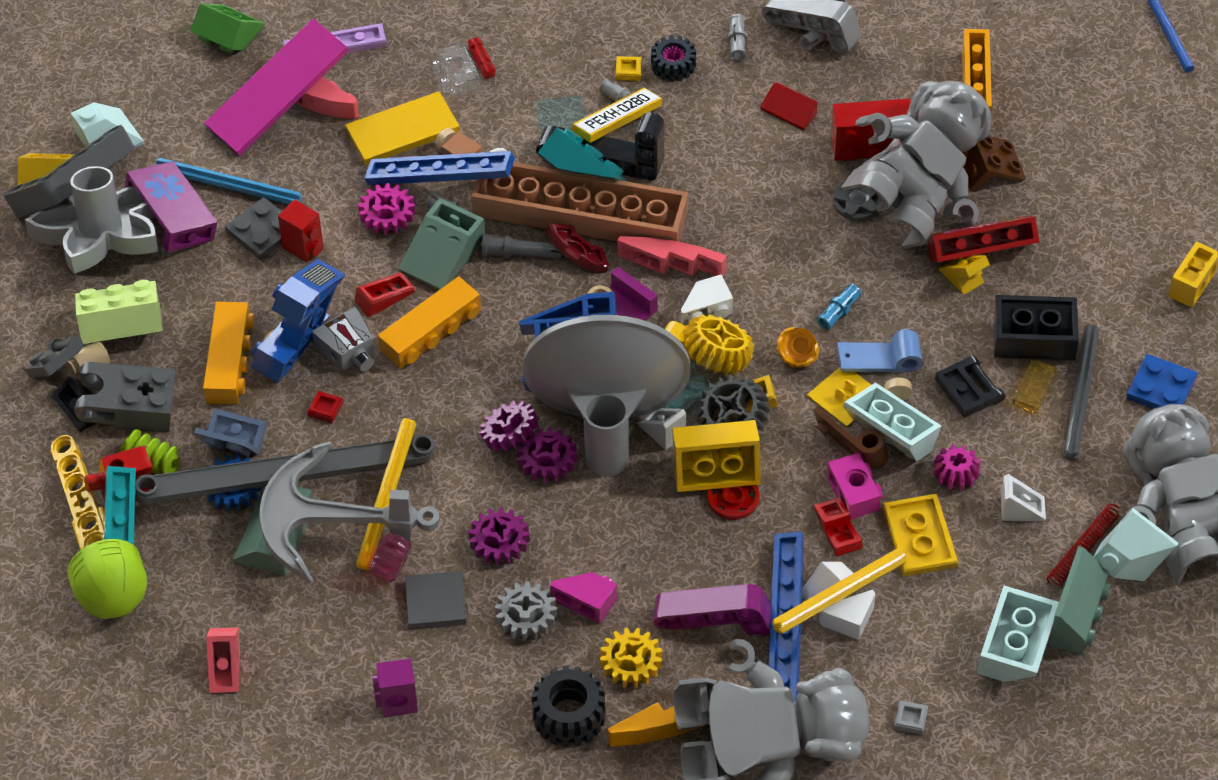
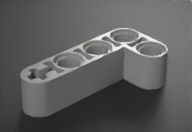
[762,0,862,55]

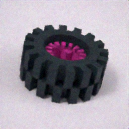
[651,35,696,82]

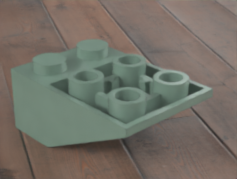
[398,198,485,290]

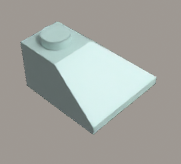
[71,102,144,148]
[1093,508,1178,581]

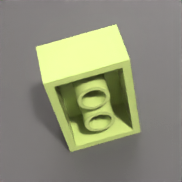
[75,280,163,344]

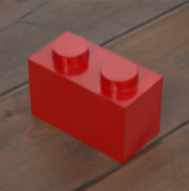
[278,199,324,262]

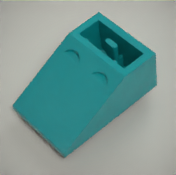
[538,128,627,181]

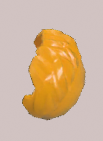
[777,327,819,368]

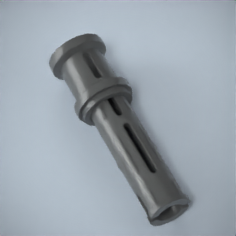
[482,234,562,259]

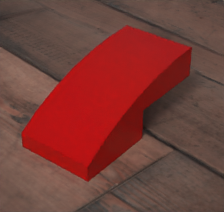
[814,497,863,557]

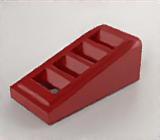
[355,272,415,317]

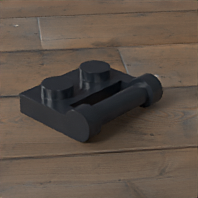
[935,356,1006,418]

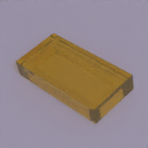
[1012,359,1058,414]

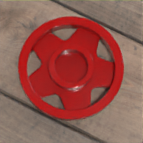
[707,485,760,520]

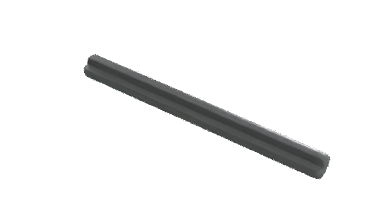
[1064,324,1099,460]

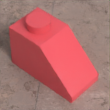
[206,627,240,693]

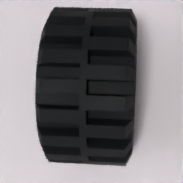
[532,666,606,747]

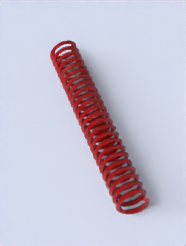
[1047,503,1119,586]

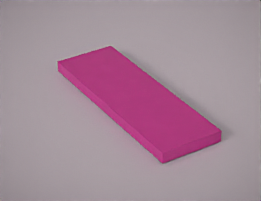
[204,18,349,156]

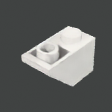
[681,275,733,327]

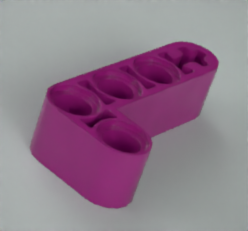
[653,584,771,637]

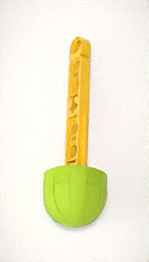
[51,435,147,619]

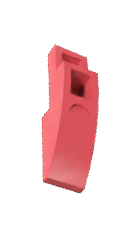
[296,77,359,119]

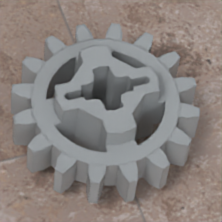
[495,581,557,641]

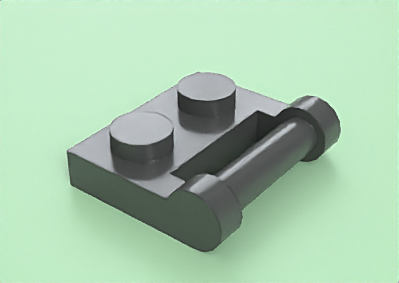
[24,337,83,378]

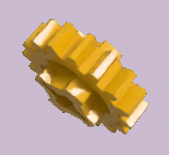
[600,628,662,688]

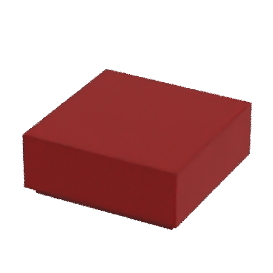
[307,391,344,424]

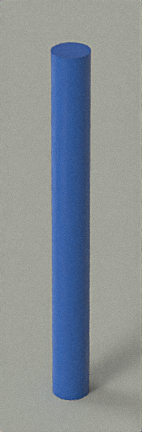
[1147,0,1194,72]

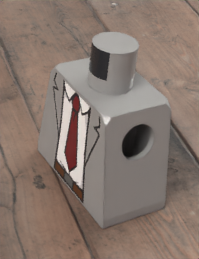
[312,307,375,371]

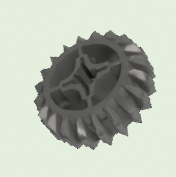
[696,374,770,431]

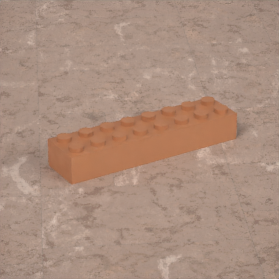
[471,162,689,242]

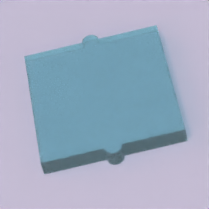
[537,96,586,132]

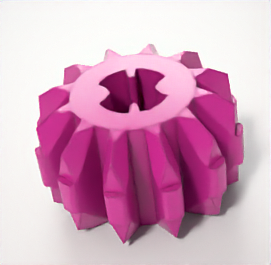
[933,444,981,492]

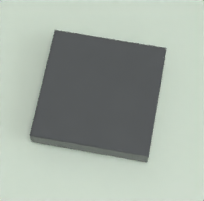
[405,571,466,629]

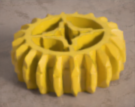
[683,314,754,375]

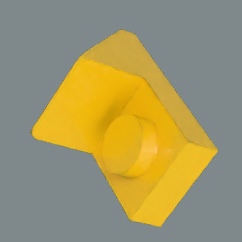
[939,255,990,295]

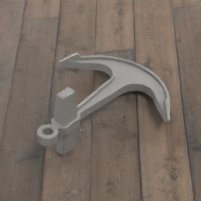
[260,442,440,584]

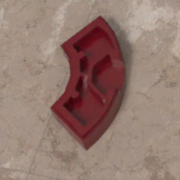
[546,223,609,273]

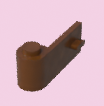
[813,406,889,469]

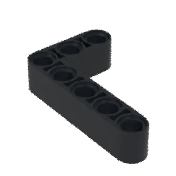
[536,112,664,181]

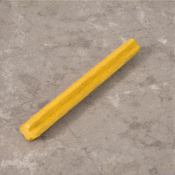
[356,418,416,571]
[772,549,907,634]

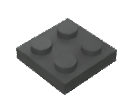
[225,197,282,260]

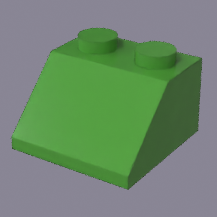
[190,3,265,53]

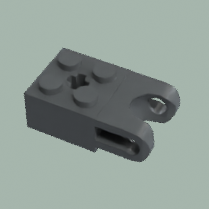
[74,362,175,432]

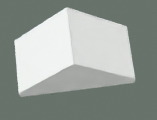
[637,408,686,450]
[1001,474,1046,521]
[802,562,853,601]
[819,590,875,640]

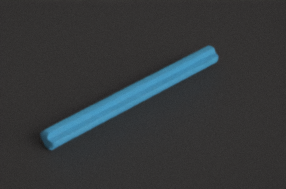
[156,158,302,205]

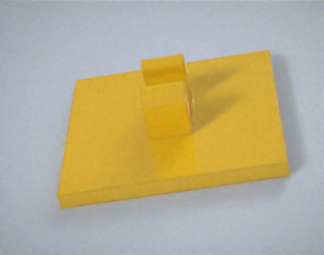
[807,367,871,427]

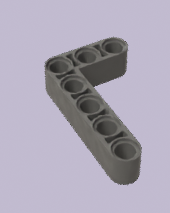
[3,125,135,218]

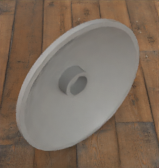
[523,315,690,477]

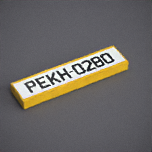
[572,88,662,143]

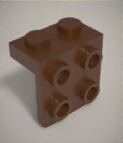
[963,135,1026,192]

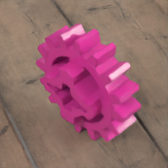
[358,183,415,235]

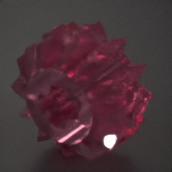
[369,533,412,582]

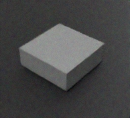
[894,700,928,735]

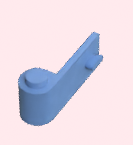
[837,329,923,372]

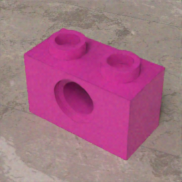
[827,453,883,520]

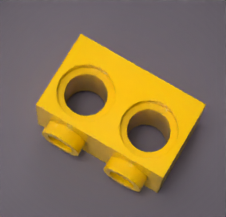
[1168,241,1218,308]

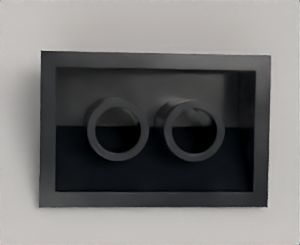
[993,295,1079,360]

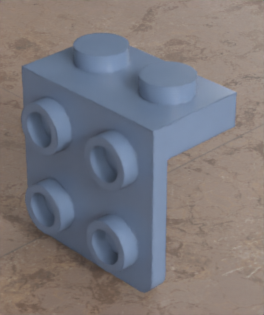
[194,408,268,457]

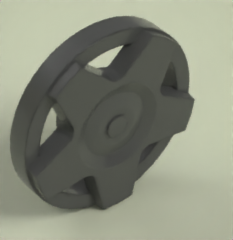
[833,181,882,220]

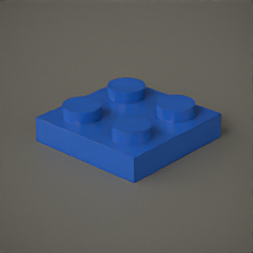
[1126,354,1198,409]

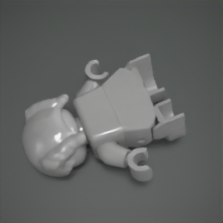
[841,81,992,248]
[1123,404,1218,586]
[673,639,870,780]

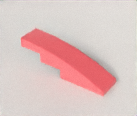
[617,236,727,277]

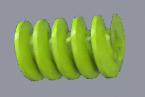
[119,429,181,475]

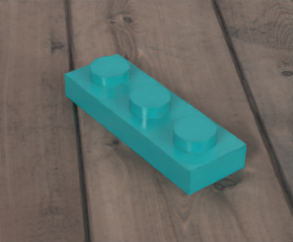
[104,466,136,545]

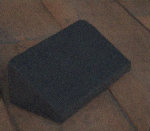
[52,377,96,432]

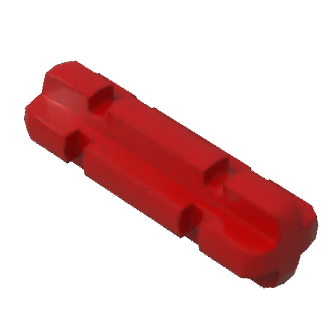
[468,37,496,79]

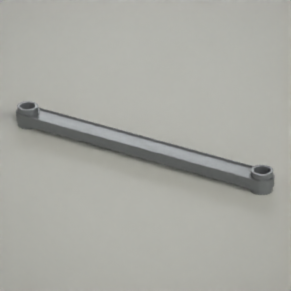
[135,434,435,505]

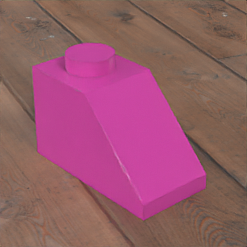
[550,572,617,624]

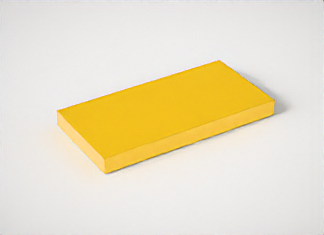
[345,91,460,166]

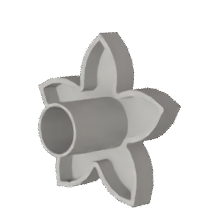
[25,166,158,274]

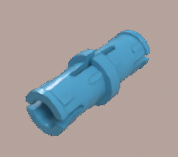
[816,284,862,330]

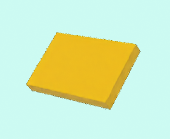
[882,494,959,577]

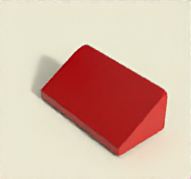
[760,82,818,130]

